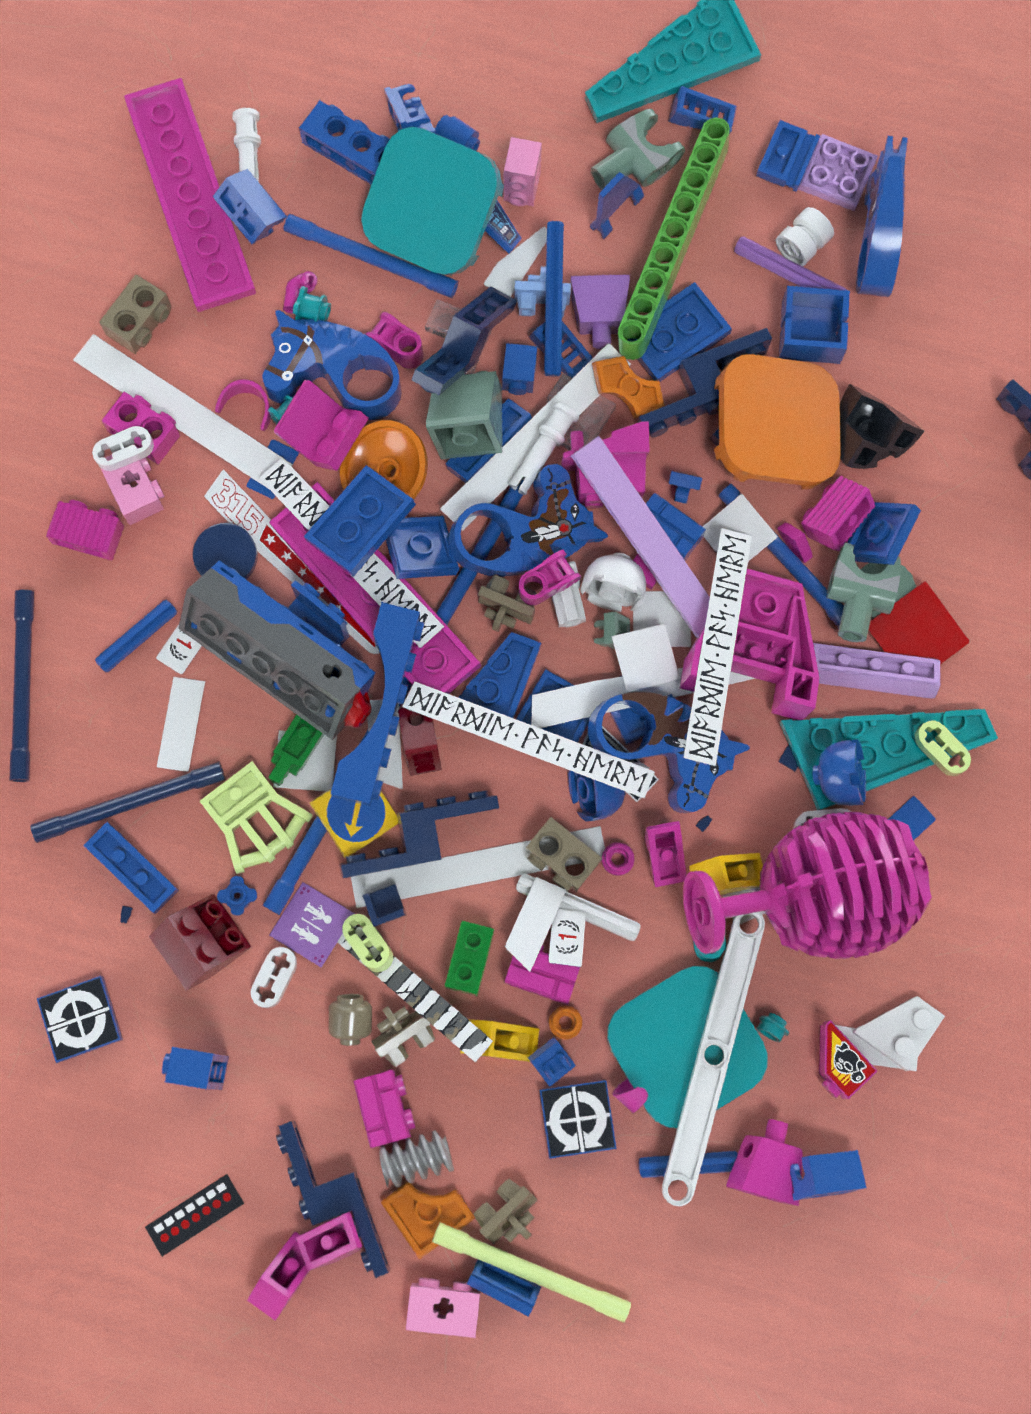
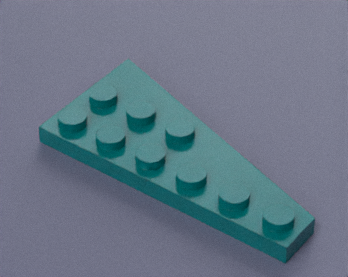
[585,0,761,124]

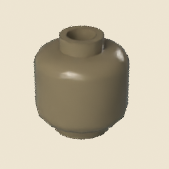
[328,994,372,1046]

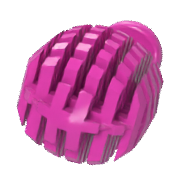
[683,812,932,959]

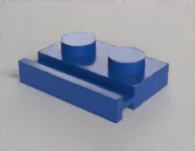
[756,120,820,192]

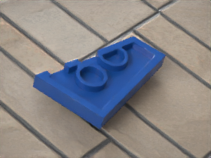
[458,632,542,719]

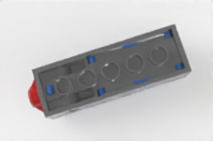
[178,560,376,740]

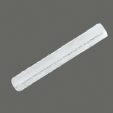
[516,874,641,941]

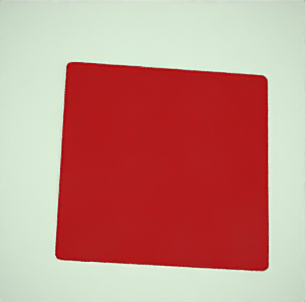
[869,581,970,664]

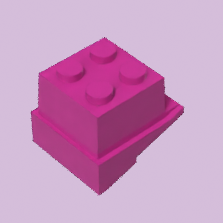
[560,421,650,508]

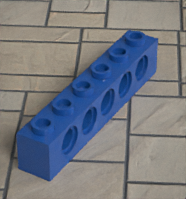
[299,100,390,185]

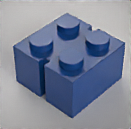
[779,286,850,364]

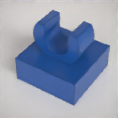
[668,471,702,504]
[528,1037,576,1087]

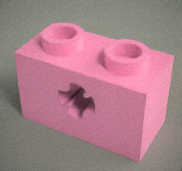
[504,137,542,206]
[101,455,165,525]
[406,1278,480,1338]

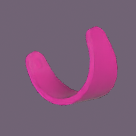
[215,379,271,431]
[612,1079,648,1114]

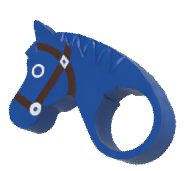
[262,310,402,420]

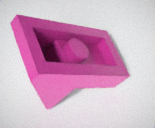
[644,821,687,887]

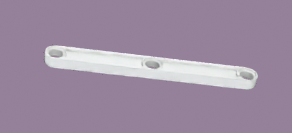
[662,912,765,1207]

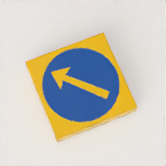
[309,788,399,858]

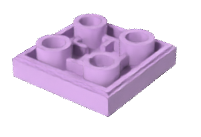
[798,134,878,211]

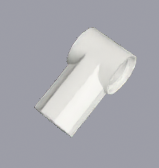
[552,561,586,628]

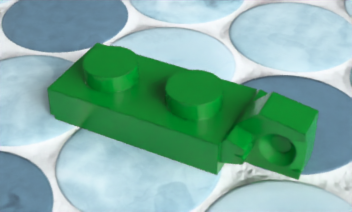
[268,715,324,786]

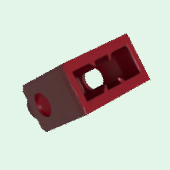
[398,694,442,776]

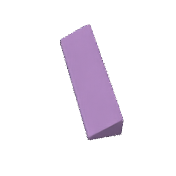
[813,643,940,699]

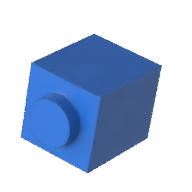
[502,343,537,395]

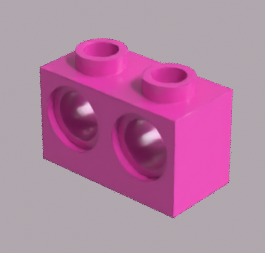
[101,391,180,465]

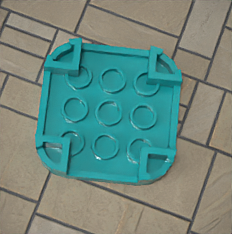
[361,127,504,276]
[607,966,768,1128]

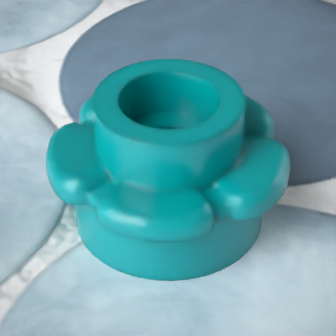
[757,1013,789,1043]

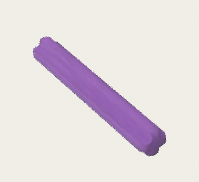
[734,236,847,290]

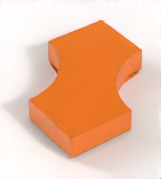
[592,356,665,419]

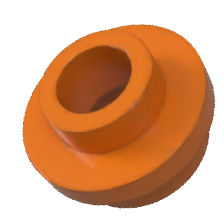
[549,1006,582,1040]

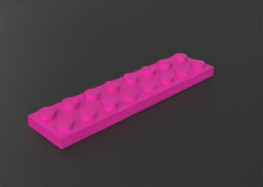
[124,78,256,312]
[269,482,481,694]

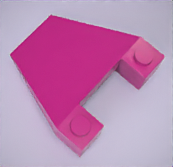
[679,568,820,720]

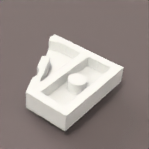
[853,996,945,1071]

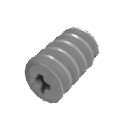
[379,1130,454,1188]

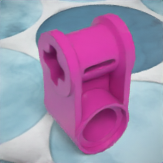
[365,312,424,369]
[519,550,581,605]

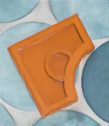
[381,1182,475,1260]

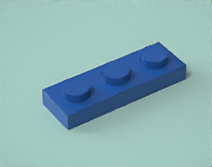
[445,398,532,483]
[83,822,179,914]

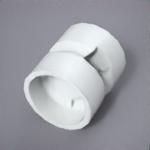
[776,207,834,266]

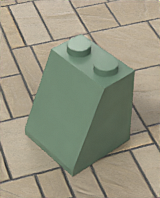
[426,371,503,460]

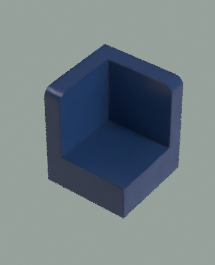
[362,884,407,927]

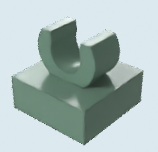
[594,612,630,649]

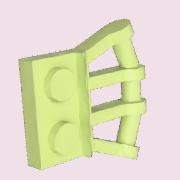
[200,761,313,874]

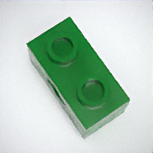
[445,921,494,997]

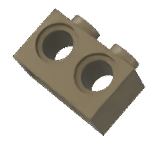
[99,274,172,354]
[525,817,602,892]

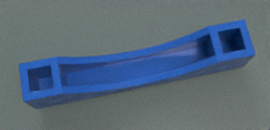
[331,602,425,806]

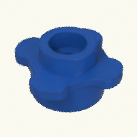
[217,876,257,916]

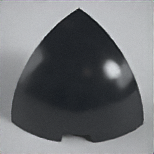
[840,384,924,469]

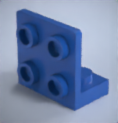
[288,580,350,646]

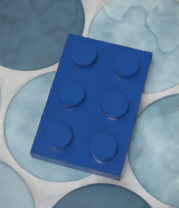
[627,282,732,382]
[304,465,416,577]

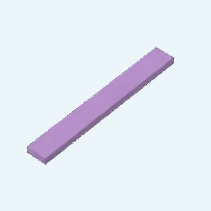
[571,436,710,638]

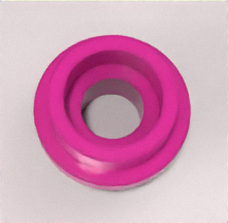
[602,842,635,876]

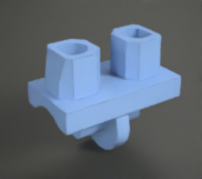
[515,266,571,318]

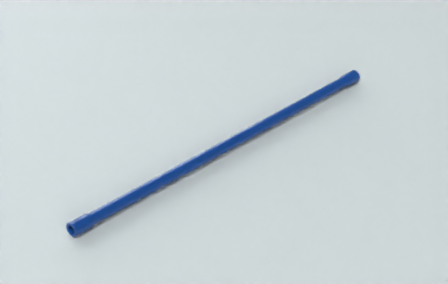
[262,480,524,915]

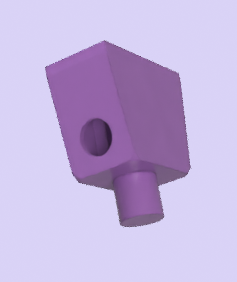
[570,275,630,349]

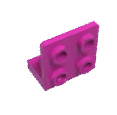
[274,380,368,471]

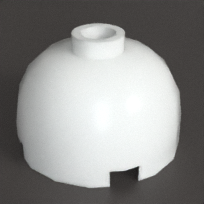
[580,553,646,612]

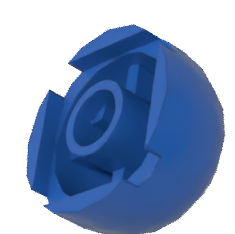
[813,739,866,806]
[568,770,626,822]

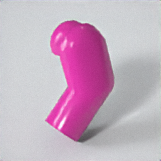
[283,271,318,314]

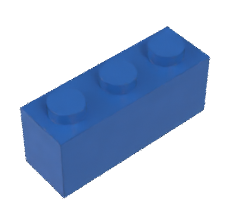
[162,1047,229,1090]

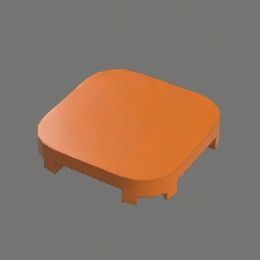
[714,354,841,490]

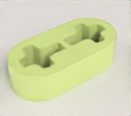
[915,721,971,776]
[342,914,393,972]

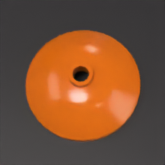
[340,420,428,500]

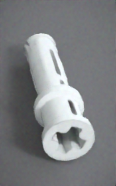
[232,108,261,182]
[508,402,579,495]

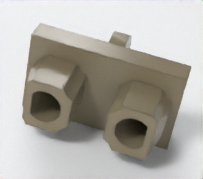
[478,575,537,632]
[371,1006,435,1067]
[473,1179,538,1244]

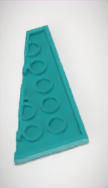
[779,709,998,810]

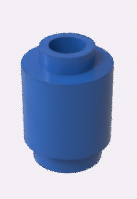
[435,115,480,151]

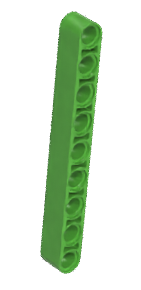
[618,117,730,360]

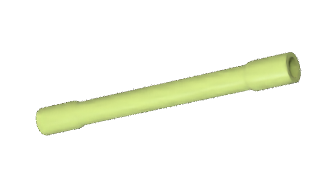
[432,1222,631,1322]

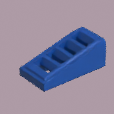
[669,86,736,134]
[529,321,593,380]

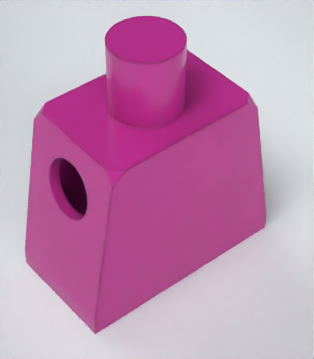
[726,1119,803,1206]

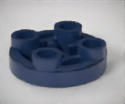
[193,523,258,580]

